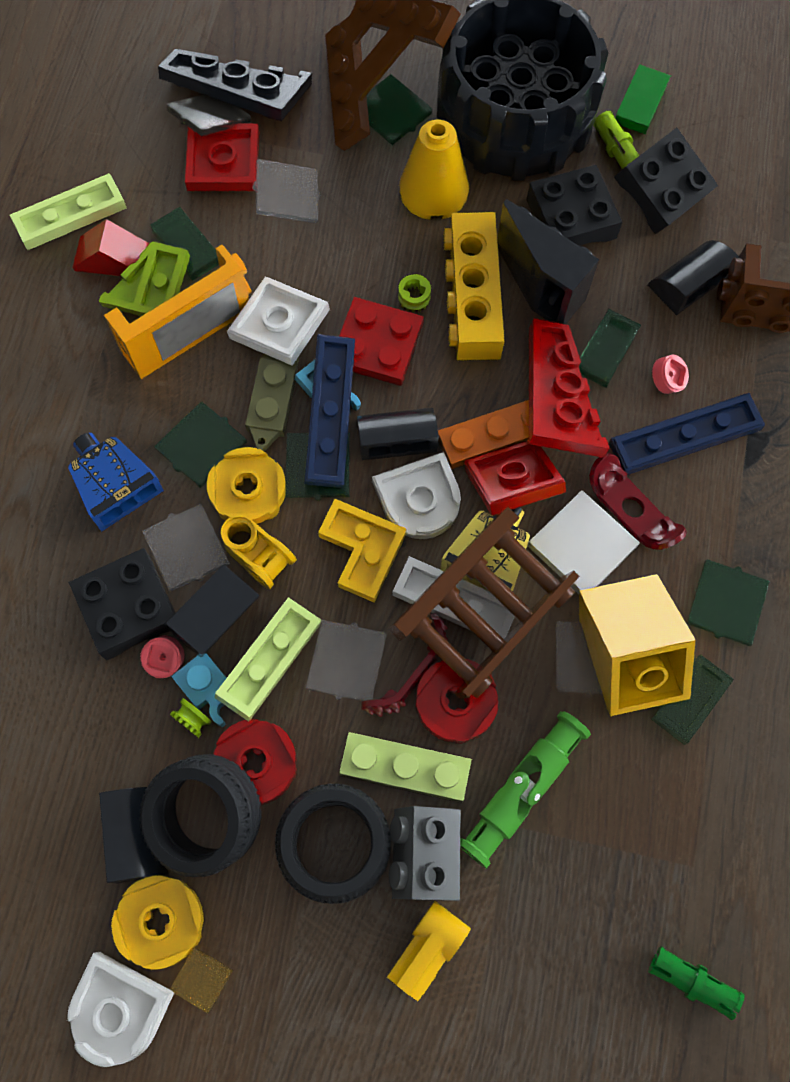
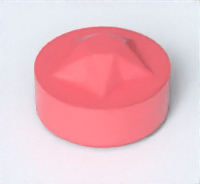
[652,355,689,394]
[140,635,185,678]

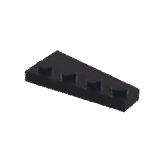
[158,49,312,122]

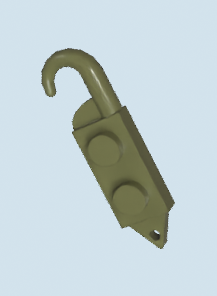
[245,354,300,452]

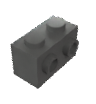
[389,806,461,901]

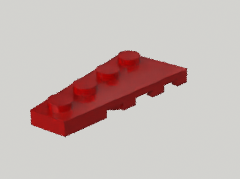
[529,318,610,458]

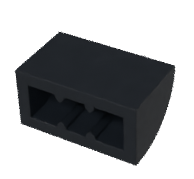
[647,240,739,315]
[357,408,439,461]
[166,564,260,657]
[99,787,169,884]

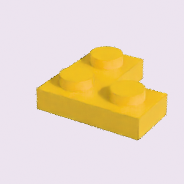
[318,499,407,603]

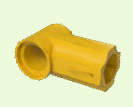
[387,901,471,1001]

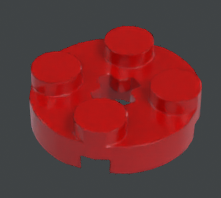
[416,659,498,744]
[214,719,297,805]

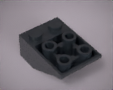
[497,199,599,324]

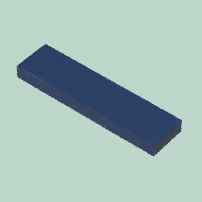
[304,334,355,488]
[609,393,765,475]

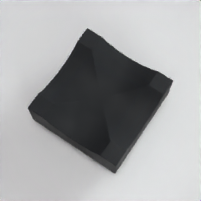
[614,127,718,234]
[526,165,622,246]
[69,548,175,661]

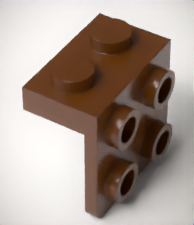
[717,243,790,333]

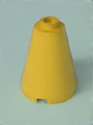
[399,119,469,220]

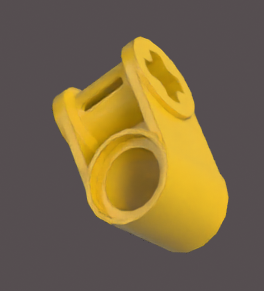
[221,515,297,590]

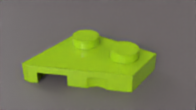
[99,241,190,316]

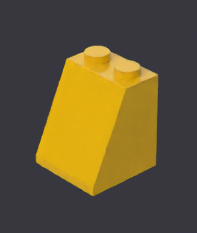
[579,574,696,716]

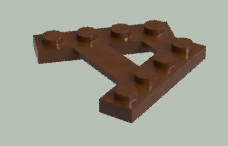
[325,0,461,151]

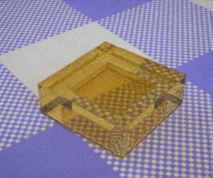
[170,948,233,1013]

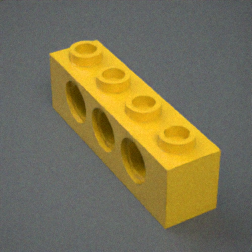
[444,212,504,361]

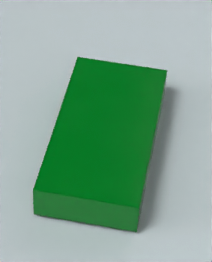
[615,64,671,134]

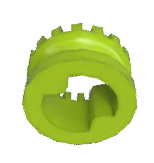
[398,274,431,312]
[169,698,212,738]

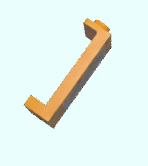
[104,245,252,379]

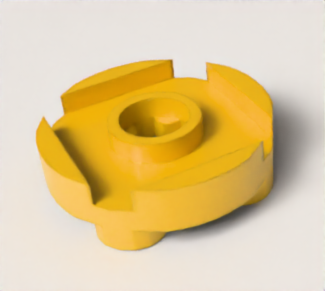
[207,447,286,524]
[111,875,204,970]

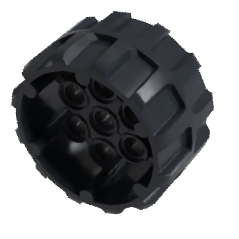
[436,0,608,181]

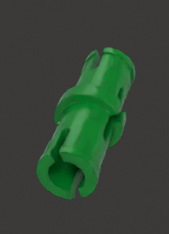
[648,946,745,1021]

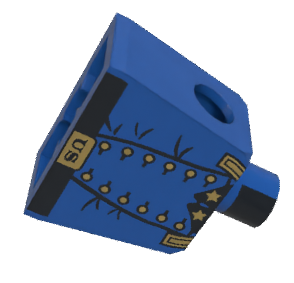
[68,432,164,532]

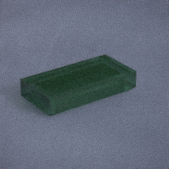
[150,206,219,281]
[579,309,641,388]
[651,654,734,745]

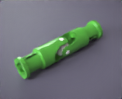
[460,711,591,869]

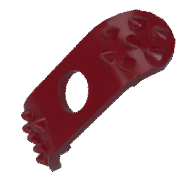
[589,453,687,550]
[361,613,448,717]

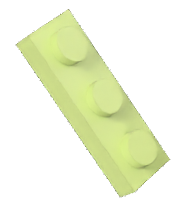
[10,173,127,250]
[215,597,321,721]
[339,732,472,803]

